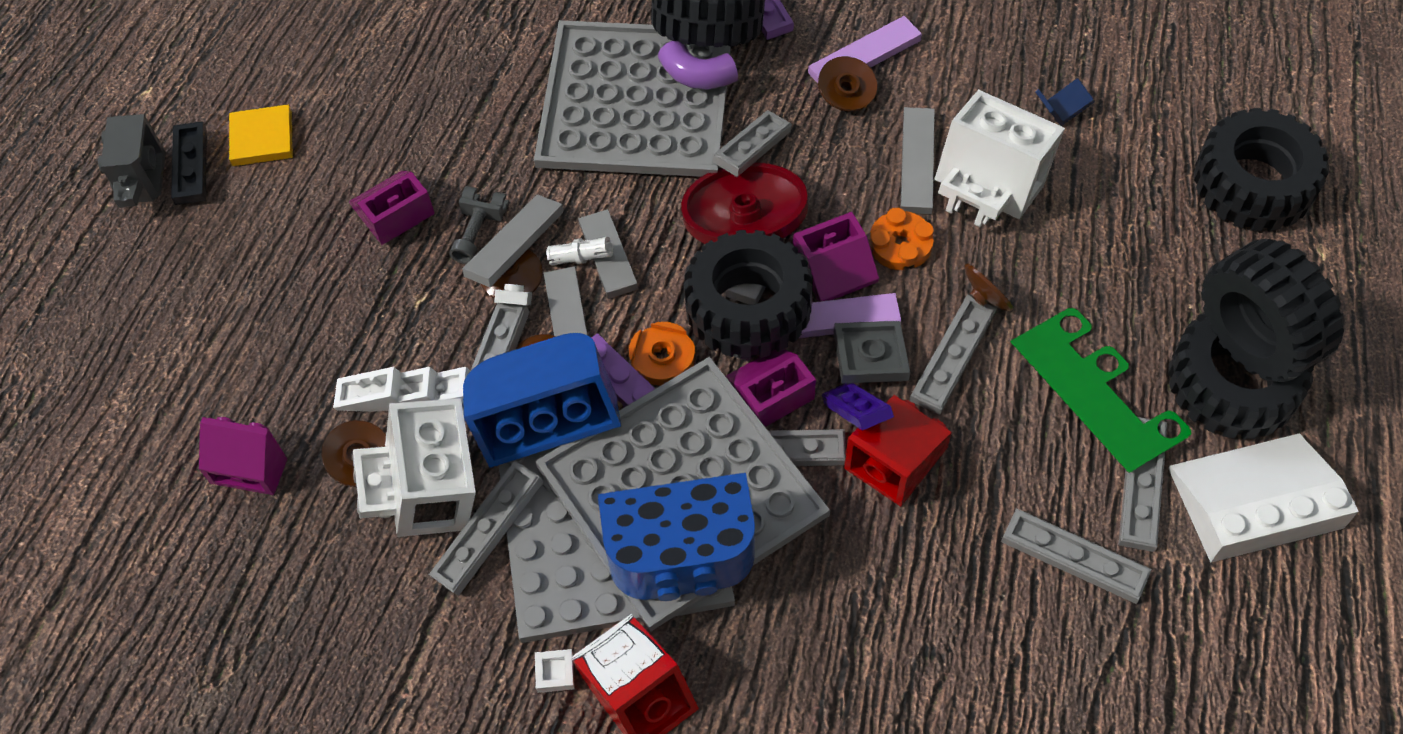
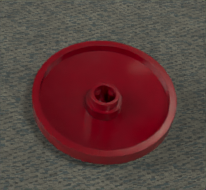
[681,162,808,244]

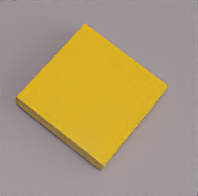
[229,104,293,166]

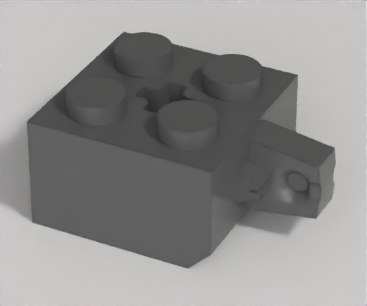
[98,114,166,208]

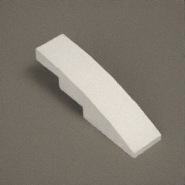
[333,367,470,412]

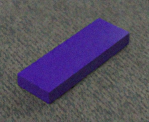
[821,383,894,431]

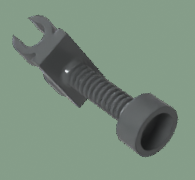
[449,186,509,264]

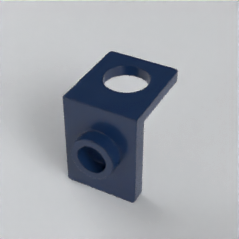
[1035,78,1095,126]

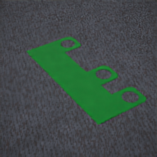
[1010,308,1191,473]

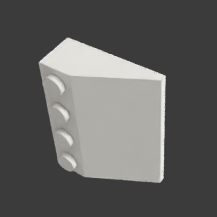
[1168,433,1359,563]

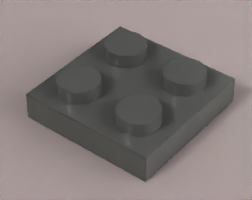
[833,321,910,384]

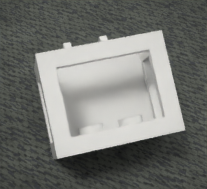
[934,89,1065,227]
[352,398,476,537]

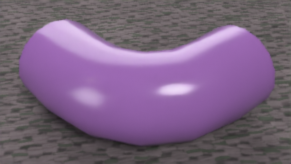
[658,41,738,90]

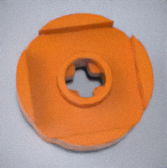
[869,208,934,270]
[629,322,695,386]

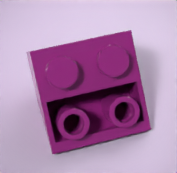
[349,171,435,245]
[793,212,879,302]
[725,349,816,427]
[199,417,288,495]

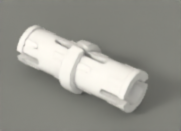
[546,237,613,266]

